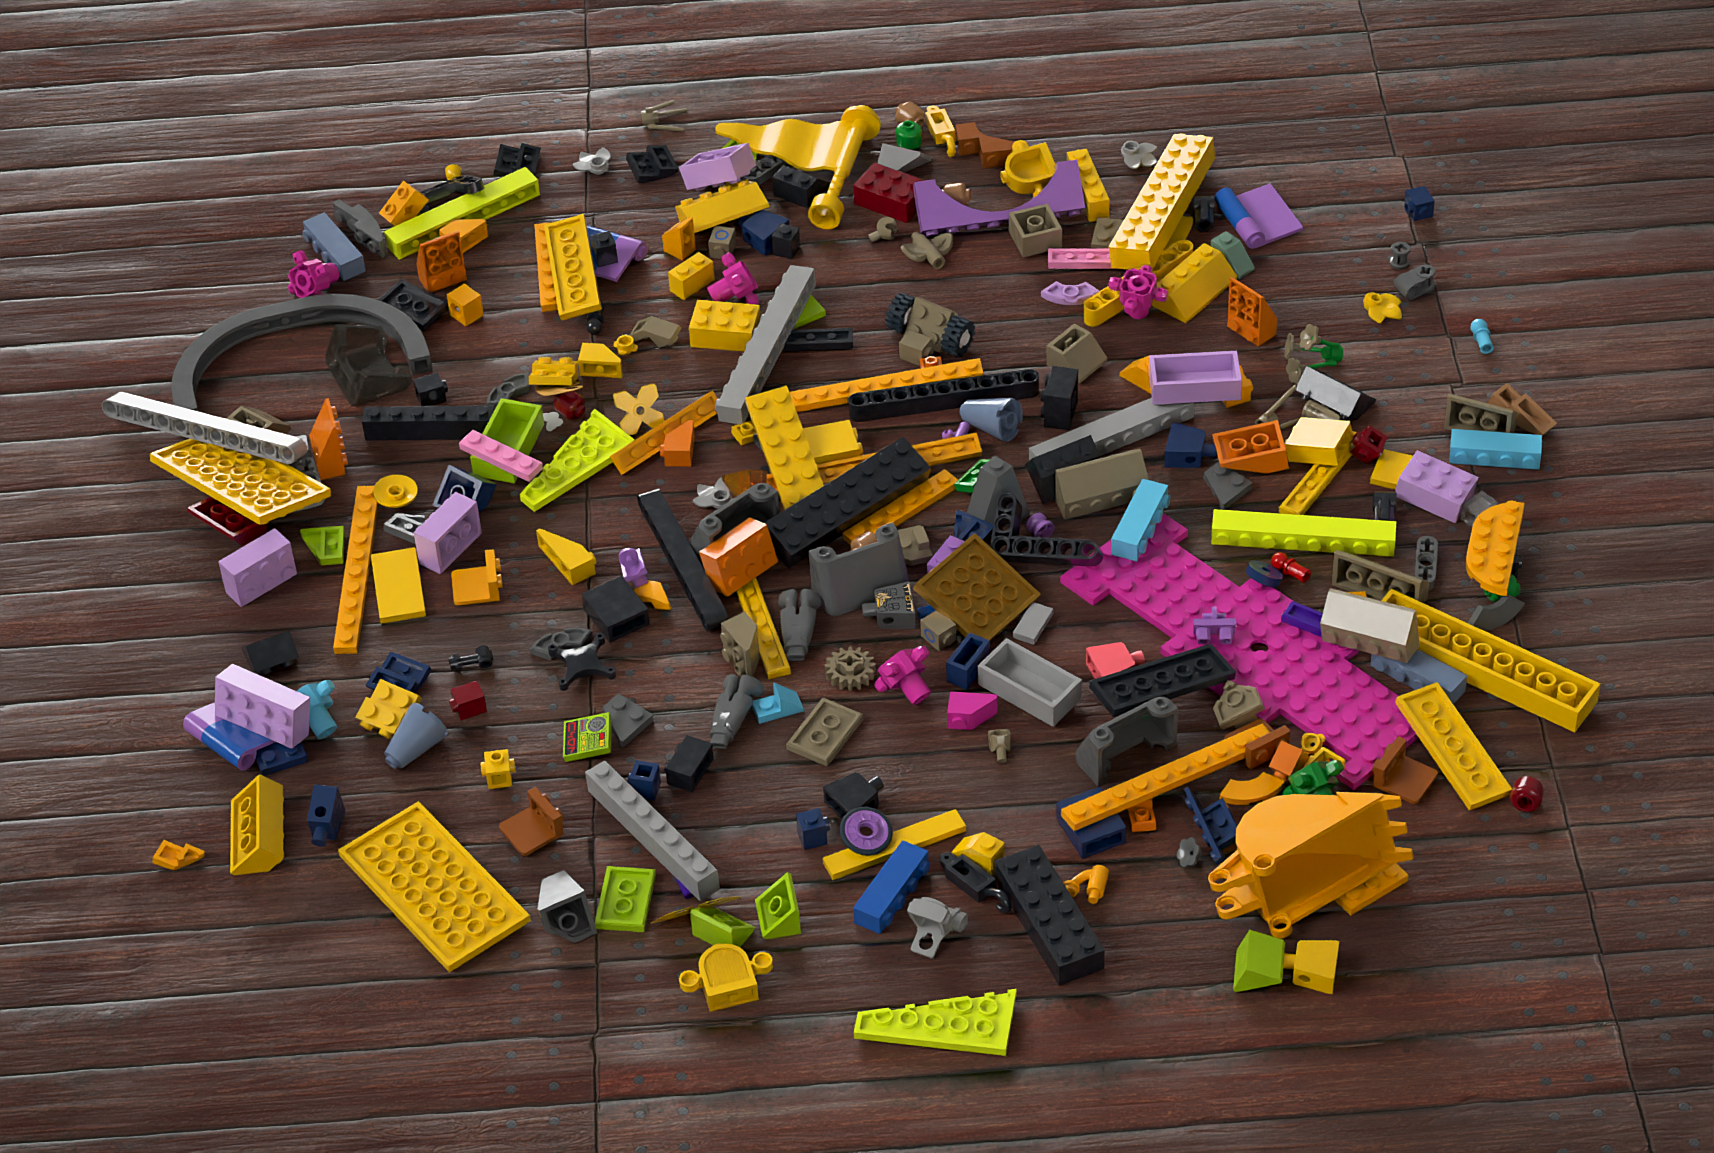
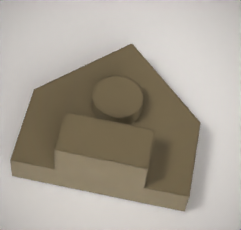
[898,525,933,566]
[1213,680,1265,730]

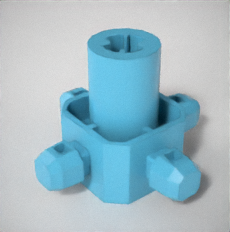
[297,680,338,739]

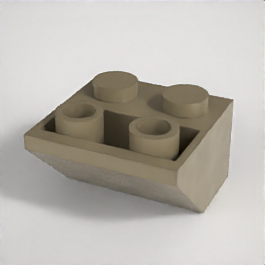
[1047,323,1107,384]
[226,406,292,434]
[720,612,760,677]

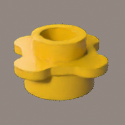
[614,335,638,355]
[1301,733,1325,755]

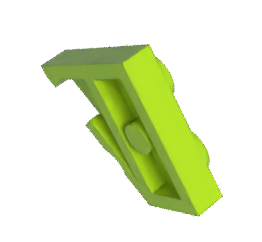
[300,526,345,565]

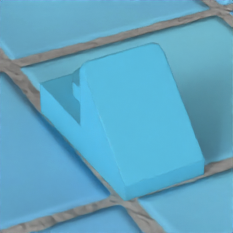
[752,683,804,724]

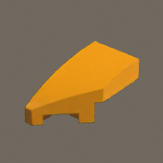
[633,580,672,610]
[152,840,205,870]

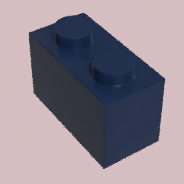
[946,632,990,690]

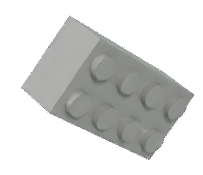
[978,638,1082,727]

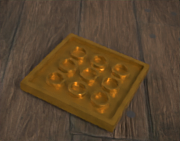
[913,533,1041,642]

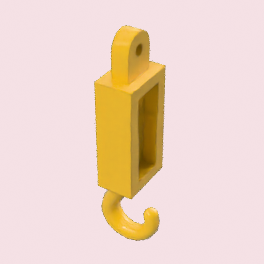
[925,105,956,157]

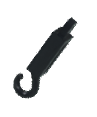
[939,852,1012,914]

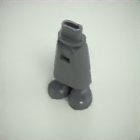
[778,589,821,661]
[710,674,764,749]

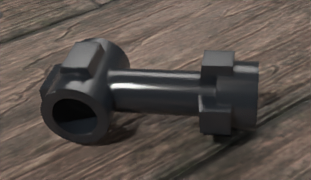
[448,645,494,671]

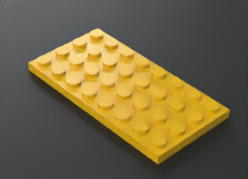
[150,438,331,525]
[338,801,531,973]

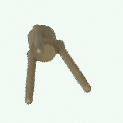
[641,100,688,132]
[1255,385,1299,430]

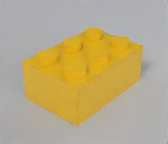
[689,300,761,352]

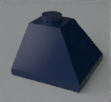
[433,465,497,513]

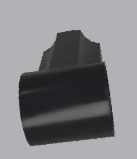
[1193,196,1214,232]
[1373,491,1397,521]

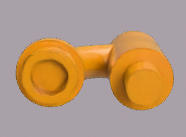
[1063,865,1109,904]

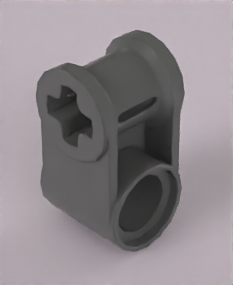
[1394,264,1435,300]

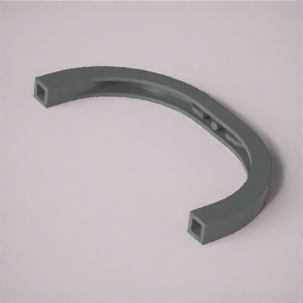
[171,294,433,411]

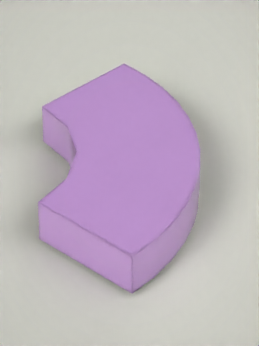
[1041,281,1100,305]

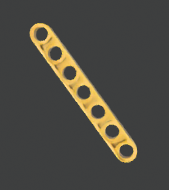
[1084,240,1193,327]

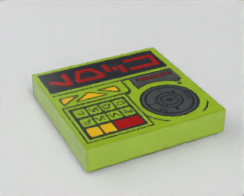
[563,712,612,762]

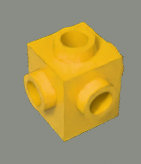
[481,749,516,789]

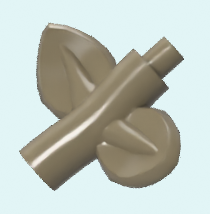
[901,232,953,269]

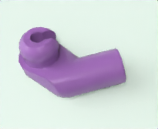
[942,422,970,439]

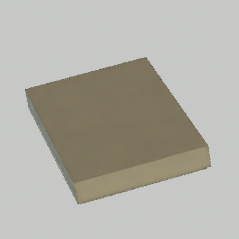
[786,698,864,766]

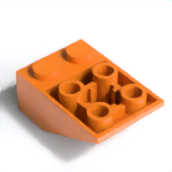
[416,231,467,293]
[1227,277,1277,347]
[309,398,348,480]

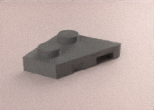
[1204,461,1252,510]
[384,513,426,544]
[603,693,654,748]

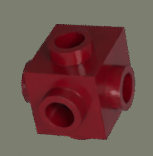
[1349,425,1388,464]

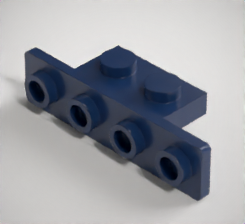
[1184,787,1238,865]

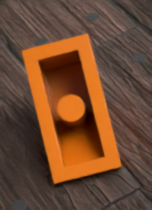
[660,420,695,467]
[1269,741,1309,781]

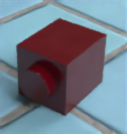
[449,681,487,720]

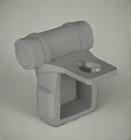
[907,897,968,958]

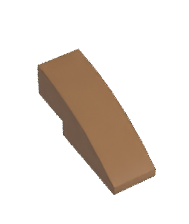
[1487,383,1557,436]

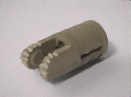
[1302,400,1342,421]

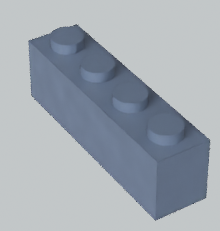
[302,212,366,281]
[1370,649,1467,704]

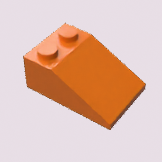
[1212,420,1289,473]

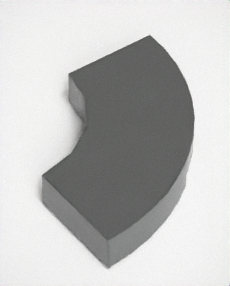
[486,372,530,410]
[1468,593,1525,631]
[530,628,592,660]

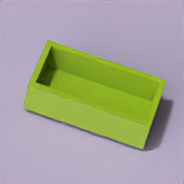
[470,398,544,484]

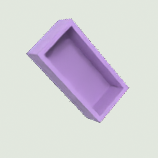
[1149,351,1242,405]
[215,664,310,749]

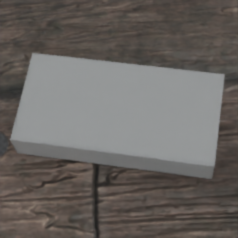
[1013,602,1053,645]

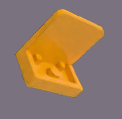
[451,549,503,605]

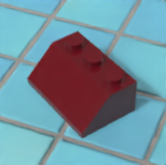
[187,497,267,547]

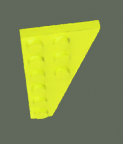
[520,409,635,512]
[854,989,1017,1056]

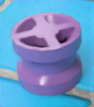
[1026,513,1054,538]

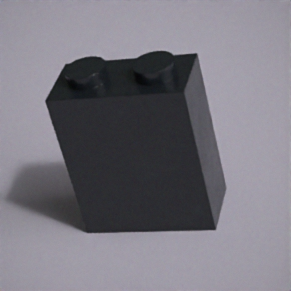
[582,576,650,643]

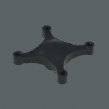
[548,633,616,691]

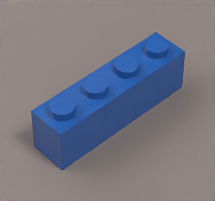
[853,840,930,934]

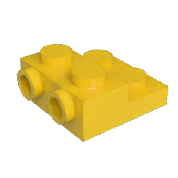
[529,357,578,385]
[355,679,422,739]

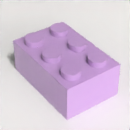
[679,143,756,191]
[1395,450,1479,523]
[414,492,482,574]
[218,528,297,607]

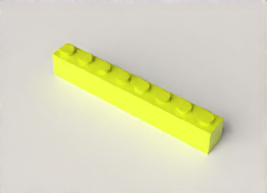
[384,167,540,260]
[1211,509,1396,557]

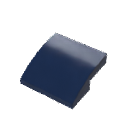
[366,651,432,693]

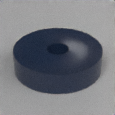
[1245,560,1283,587]

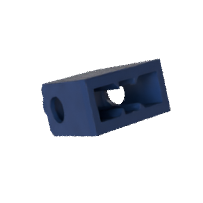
[738,210,789,256]
[1164,423,1217,468]
[307,785,346,847]

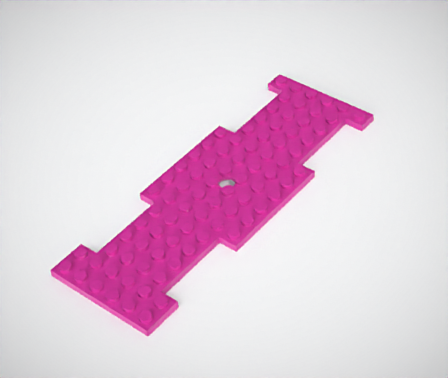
[1060,513,1419,790]

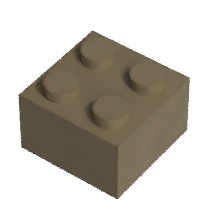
[1009,203,1062,257]

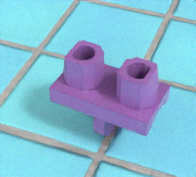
[618,548,648,588]
[1193,607,1236,644]

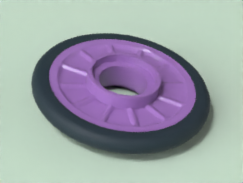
[840,807,893,855]

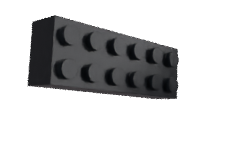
[994,845,1105,986]

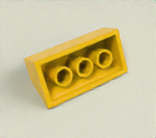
[675,179,770,233]
[1152,243,1237,323]
[230,774,284,875]

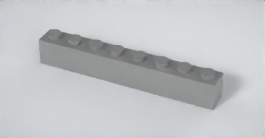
[1029,398,1194,460]
[585,761,720,901]

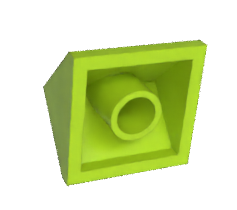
[755,872,801,939]
[690,907,755,947]
[1233,930,1285,993]

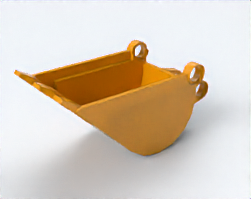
[1208,792,1414,939]

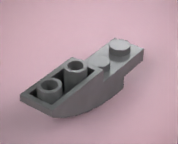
[333,199,386,258]

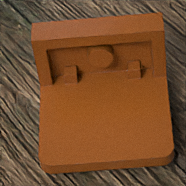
[1224,718,1291,770]
[1372,736,1438,804]
[499,787,564,856]

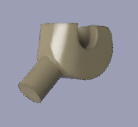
[868,217,898,242]
[988,729,1011,763]

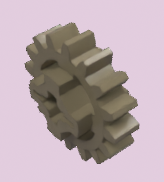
[825,646,876,691]

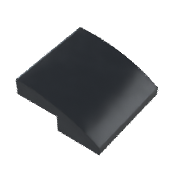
[493,143,541,177]
[626,145,679,183]

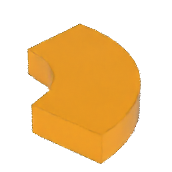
[1219,772,1285,805]

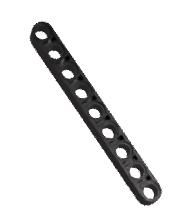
[848,369,1039,422]
[637,488,728,632]

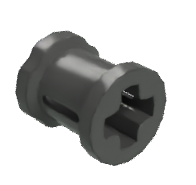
[1390,242,1410,270]

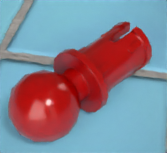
[1271,552,1311,583]

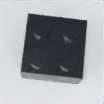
[1040,366,1078,431]

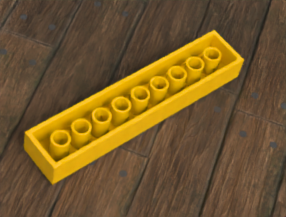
[1109,134,1215,270]
[1381,589,1600,732]

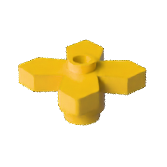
[613,384,664,435]

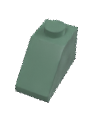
[1211,231,1255,280]

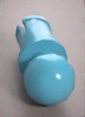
[1470,319,1494,354]

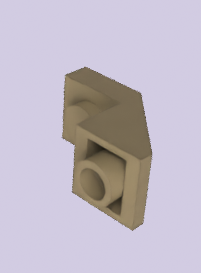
[630,316,681,348]

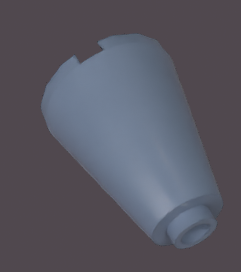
[960,398,1023,442]
[384,703,448,769]

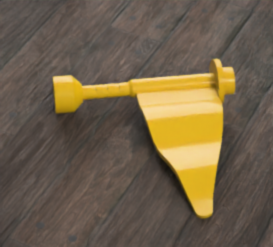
[715,105,881,229]

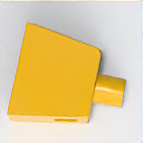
[1283,940,1339,994]

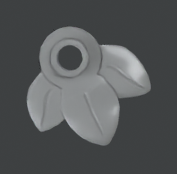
[1121,141,1157,169]
[573,147,611,175]
[693,477,733,509]

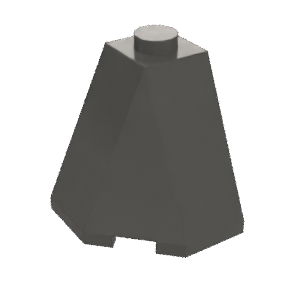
[967,456,1030,527]
[538,870,597,943]

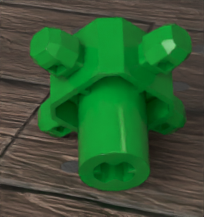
[1283,760,1344,795]

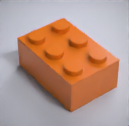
[699,518,778,596]

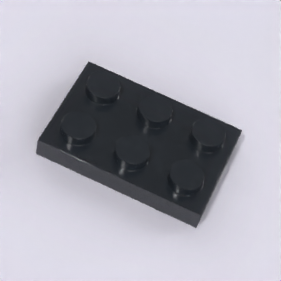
[378,279,449,331]

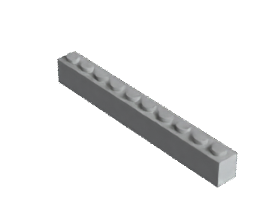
[715,265,816,425]

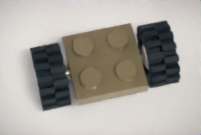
[885,292,976,357]

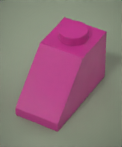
[947,692,998,730]

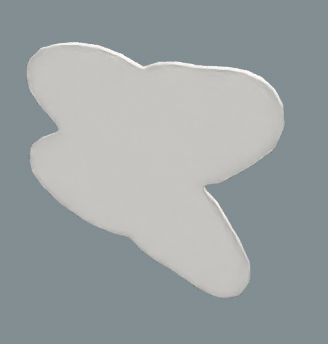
[543,412,563,431]

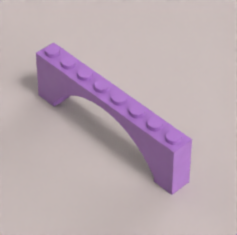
[913,159,1085,237]

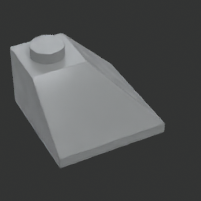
[878,143,932,173]

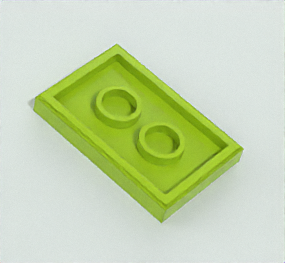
[595,866,656,932]

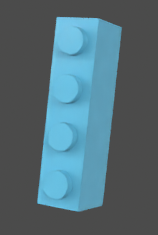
[1449,429,1542,470]
[1111,479,1170,561]

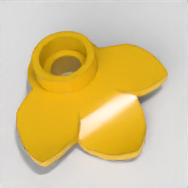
[1363,292,1402,324]

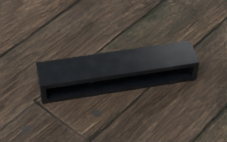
[362,405,494,441]

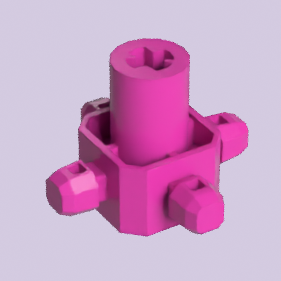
[288,250,339,298]
[707,252,759,305]
[1108,265,1168,319]
[874,646,931,705]

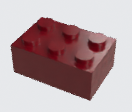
[853,162,926,223]

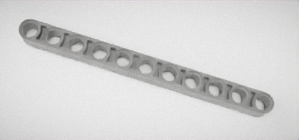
[102,392,307,464]

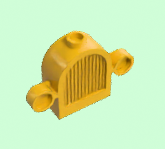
[1000,140,1056,198]
[679,943,773,1012]

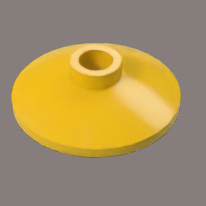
[373,475,418,508]

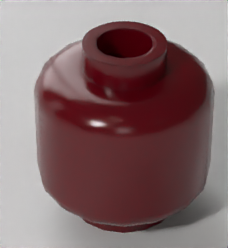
[553,388,586,420]
[1510,776,1544,812]

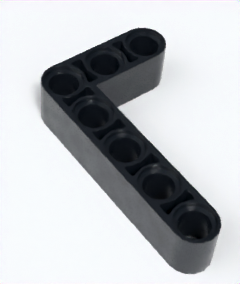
[991,493,1103,566]

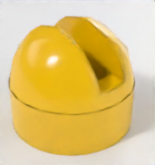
[445,164,462,180]

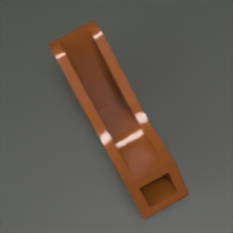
[955,122,1014,168]

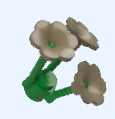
[1285,324,1344,385]

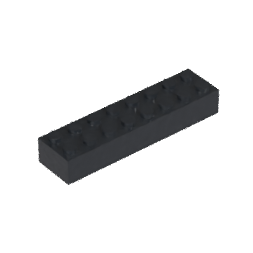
[764,436,931,569]

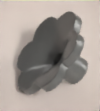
[1176,837,1202,868]

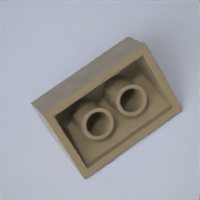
[1444,394,1518,433]

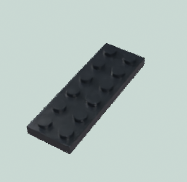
[1089,643,1236,717]

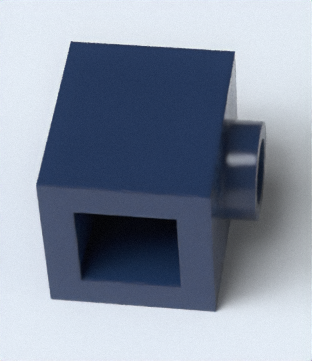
[1404,186,1435,221]
[627,760,661,800]
[796,808,830,850]

